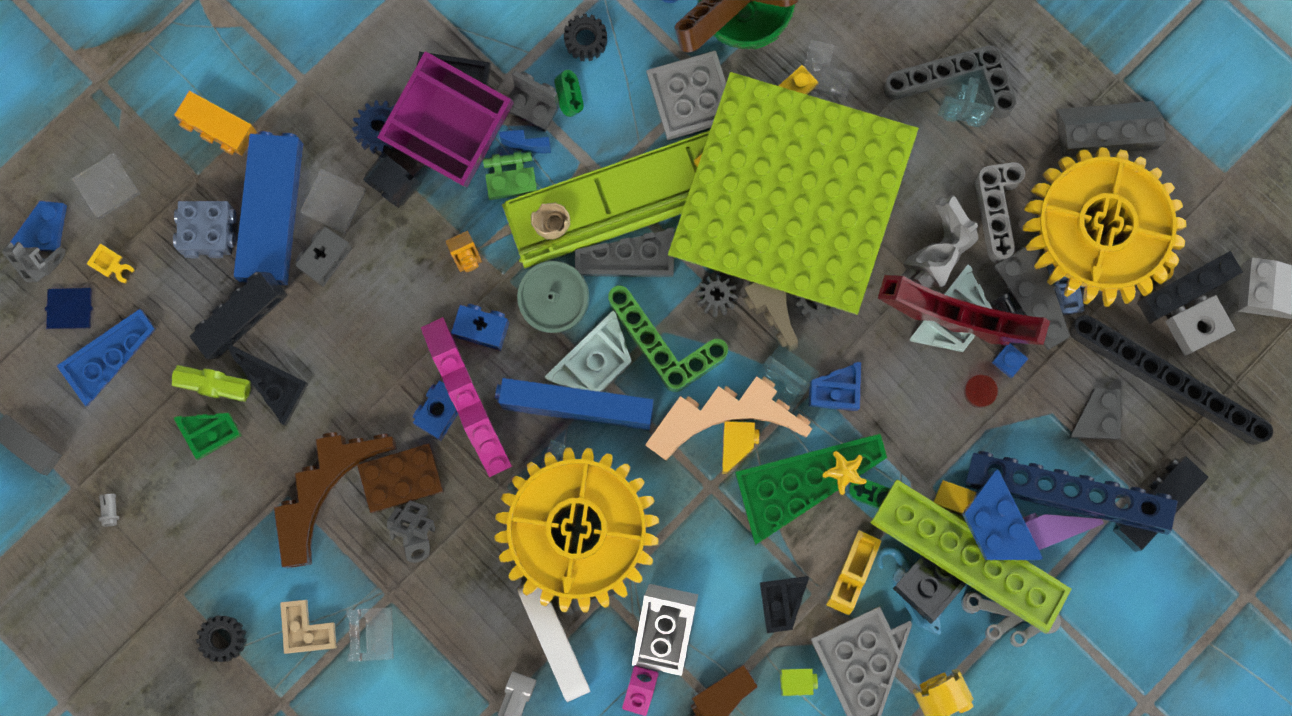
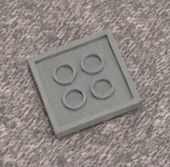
[646,51,726,140]

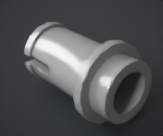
[99,494,119,527]

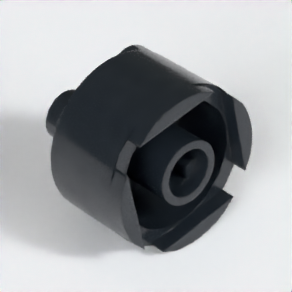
[363,152,422,209]

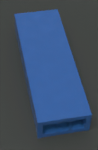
[234,131,303,285]
[495,378,654,431]

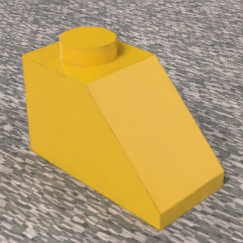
[722,421,759,474]

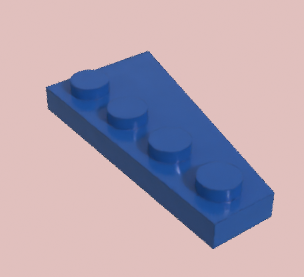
[57,309,156,406]

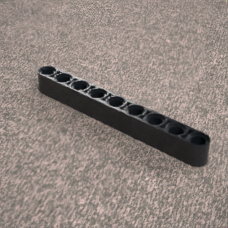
[1069,315,1273,445]

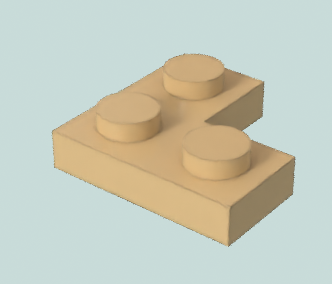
[280,600,337,654]

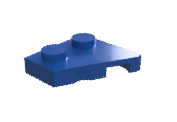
[11,201,67,252]
[809,362,861,411]

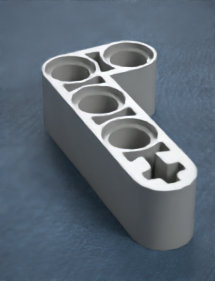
[975,162,1025,264]

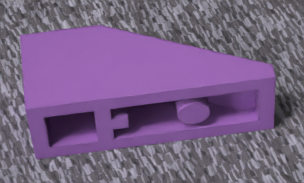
[1023,513,1104,550]

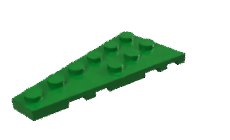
[735,434,887,545]

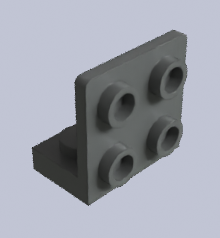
[508,70,560,132]

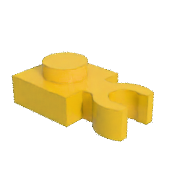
[87,244,135,283]

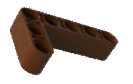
[674,0,798,52]

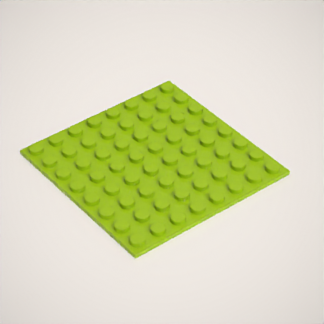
[668,72,919,315]

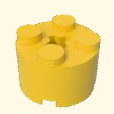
[913,669,974,716]

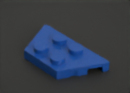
[962,470,1043,560]

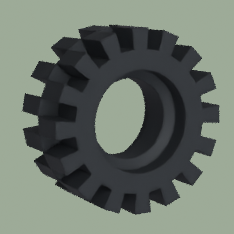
[564,14,607,61]
[196,615,247,662]

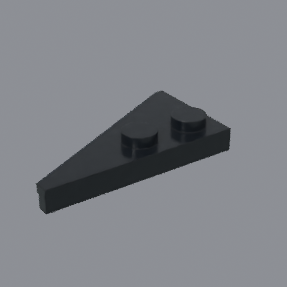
[228,345,308,426]

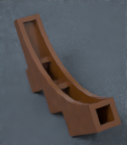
[274,432,397,569]
[690,665,758,716]

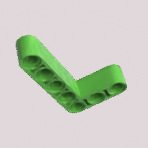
[608,286,728,392]

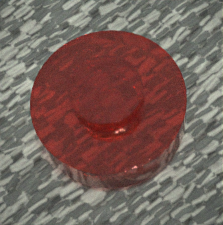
[964,375,998,408]

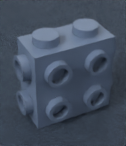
[173,201,236,259]

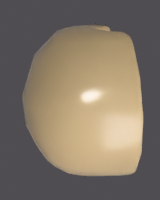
[531,203,570,239]

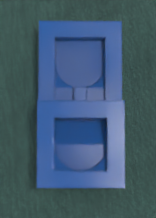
[499,130,551,154]

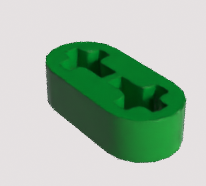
[554,70,584,117]

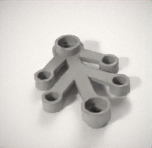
[961,592,1061,647]

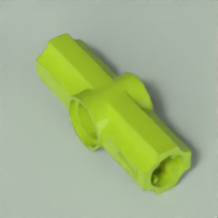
[172,365,251,402]

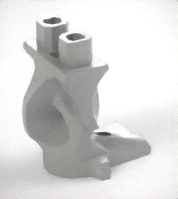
[900,195,979,288]

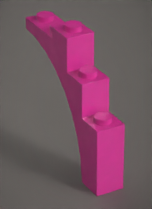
[421,317,512,477]

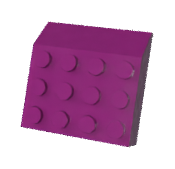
[377,51,514,188]

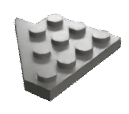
[810,607,912,716]

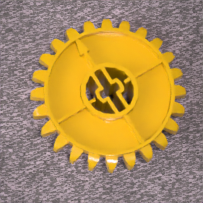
[1022,147,1186,307]
[494,447,659,613]

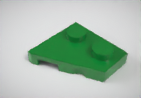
[174,413,242,460]

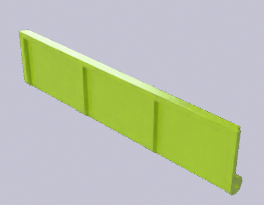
[502,131,710,269]

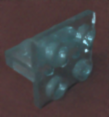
[937,77,994,127]
[752,345,819,412]

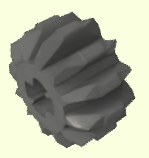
[696,275,738,317]

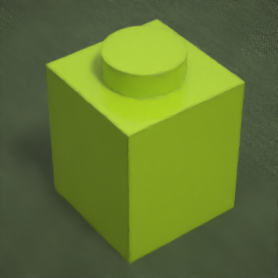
[780,668,818,696]

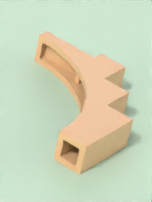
[645,376,812,461]

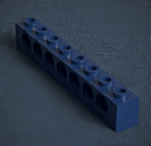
[965,451,1178,535]

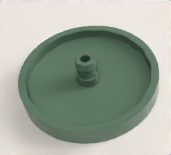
[517,261,590,333]

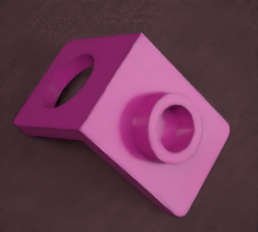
[622,666,658,716]

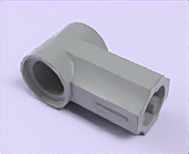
[498,671,537,716]

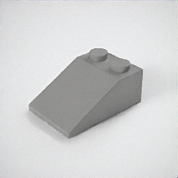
[1238,257,1292,319]
[632,584,699,676]

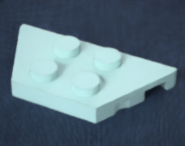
[909,265,992,352]
[545,311,632,392]

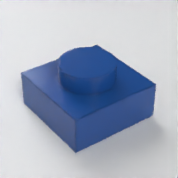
[992,343,1028,378]

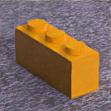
[174,91,257,156]

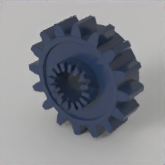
[352,100,395,154]

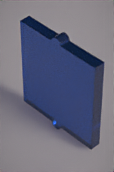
[44,288,94,329]

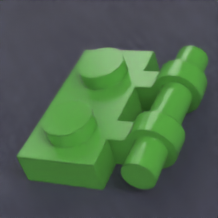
[483,150,537,200]

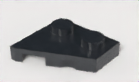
[759,576,809,633]

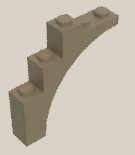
[743,283,798,352]

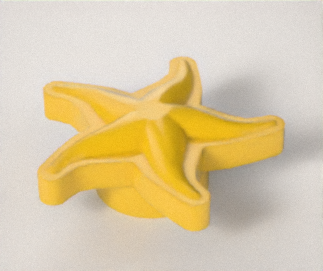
[822,451,867,495]

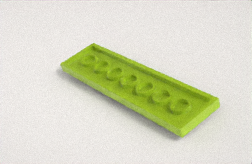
[870,479,1072,633]

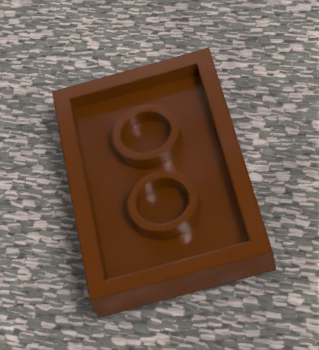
[357,444,444,514]

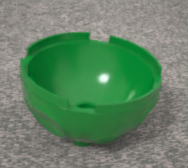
[697,0,795,50]

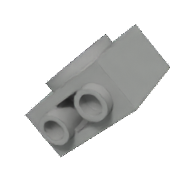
[1165,295,1235,356]

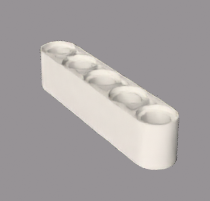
[517,584,591,702]

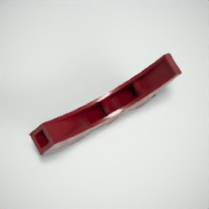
[877,275,1050,345]

